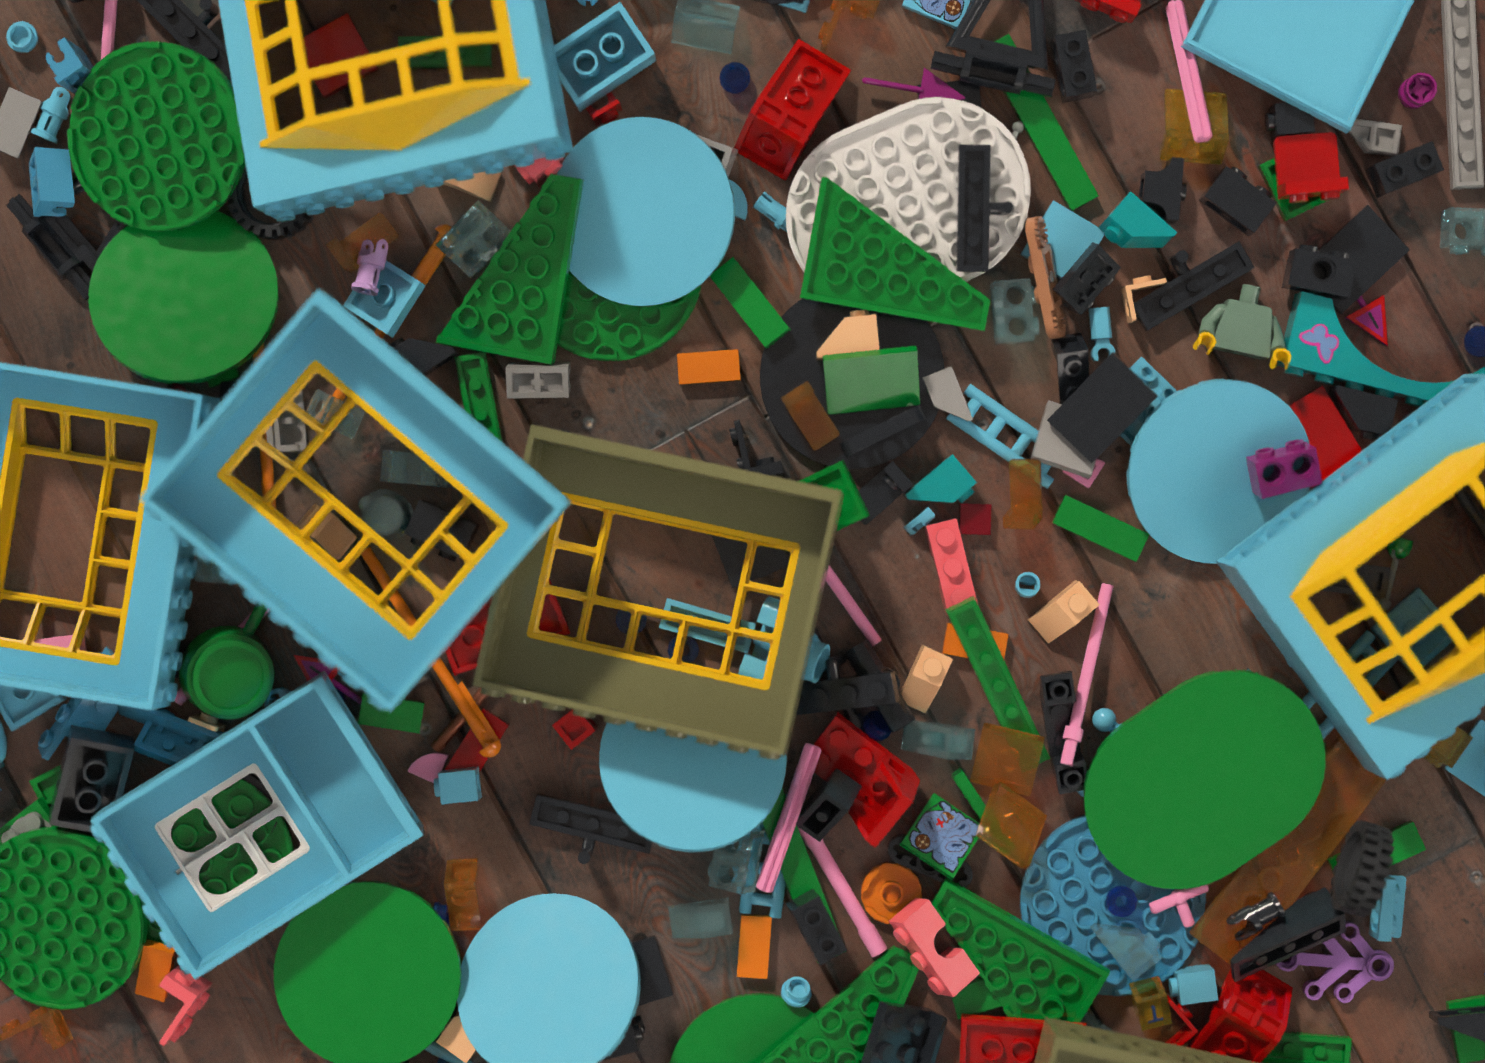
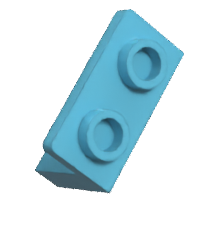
[1369,874,1406,942]

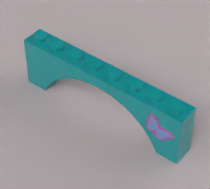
[1277,291,1485,407]

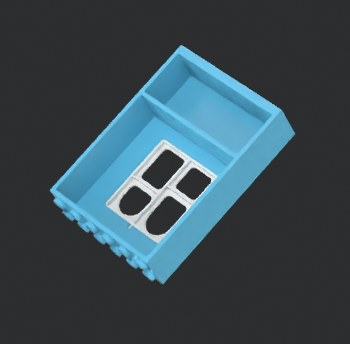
[90,671,423,980]

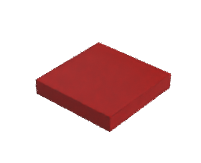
[303,13,379,98]

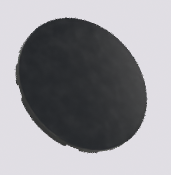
[760,298,945,469]

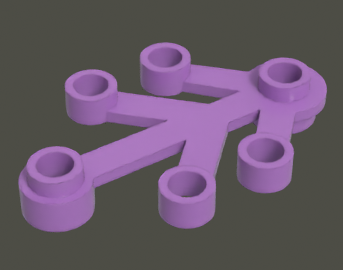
[1275,921,1394,1003]

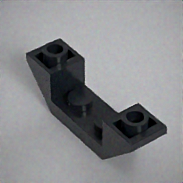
[1040,670,1087,795]

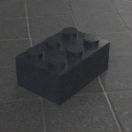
[49,725,135,832]

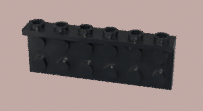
[861,1001,948,1063]

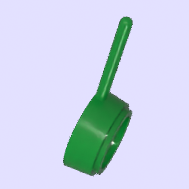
[179,603,274,719]

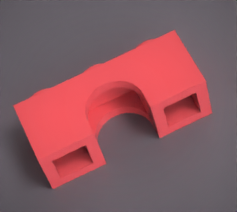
[924,518,977,616]
[889,898,980,997]

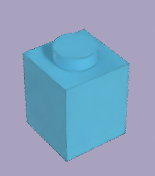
[434,767,482,804]
[1168,964,1218,1005]

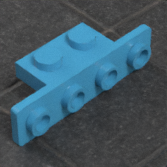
[38,647,118,761]
[118,705,225,766]

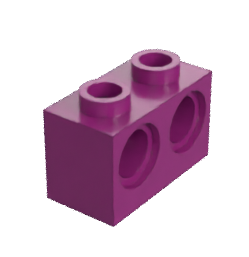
[1246,439,1322,499]

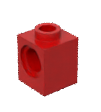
[552,708,598,750]

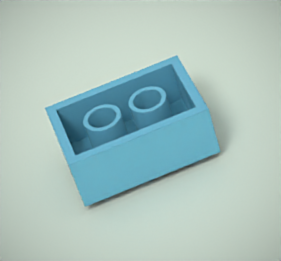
[554,2,657,112]

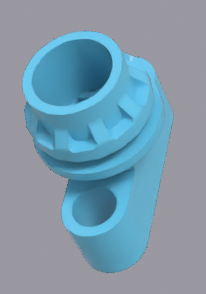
[738,596,830,683]

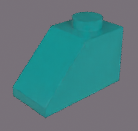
[1098,191,1177,248]
[904,454,977,503]

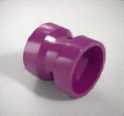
[1398,73,1437,109]

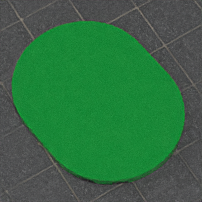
[1083,669,1326,889]

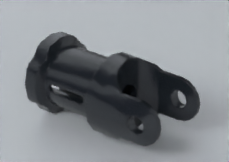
[1226,891,1286,941]

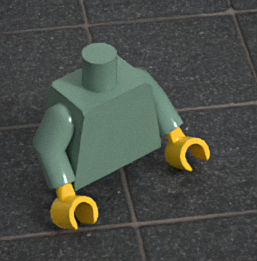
[1193,284,1292,369]

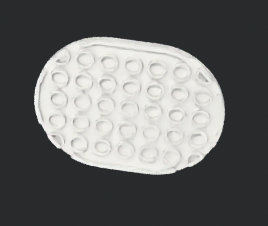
[786,97,1031,281]

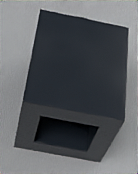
[1265,103,1315,140]

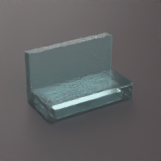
[671,0,740,54]

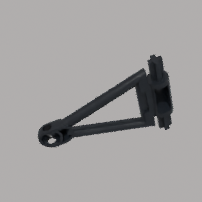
[930,0,1056,97]
[6,178,128,300]

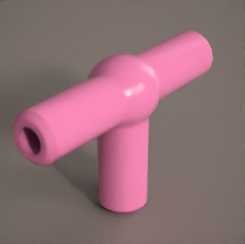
[1149,884,1209,928]

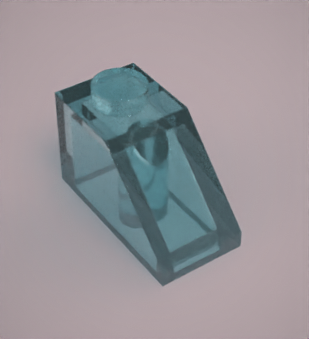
[901,720,975,760]
[668,897,733,939]
[1090,923,1162,981]

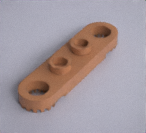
[1025,216,1066,339]

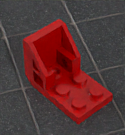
[734,38,851,181]
[813,713,920,848]
[1187,969,1293,1063]

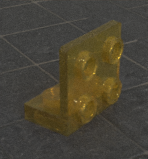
[1159,89,1229,165]

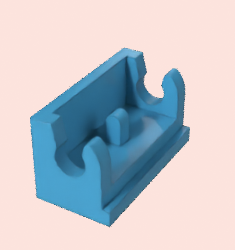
[46,37,93,94]
[28,147,75,217]

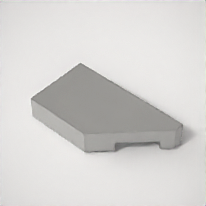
[1349,119,1402,157]
[922,366,973,422]

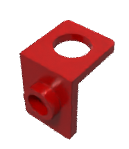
[586,92,622,126]
[1164,994,1199,1046]

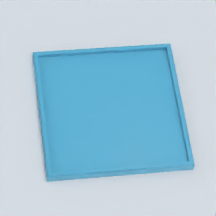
[1181,0,1415,134]

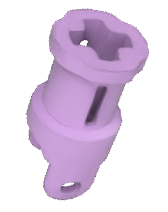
[351,239,388,296]

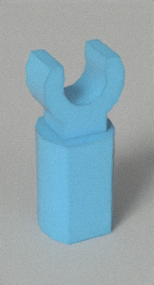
[1089,307,1116,362]

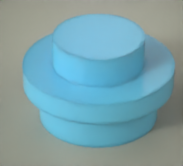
[6,21,38,53]
[781,977,812,1007]

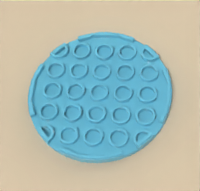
[557,117,735,306]
[1127,379,1310,564]
[599,721,787,852]
[457,893,640,1063]

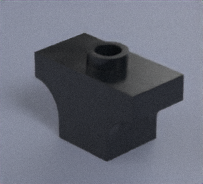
[1139,157,1187,224]

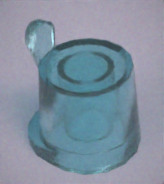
[358,489,413,540]

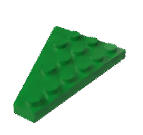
[436,174,584,365]
[800,177,990,331]
[932,878,1110,1022]
[759,945,919,1063]

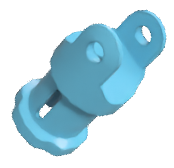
[30,87,70,144]

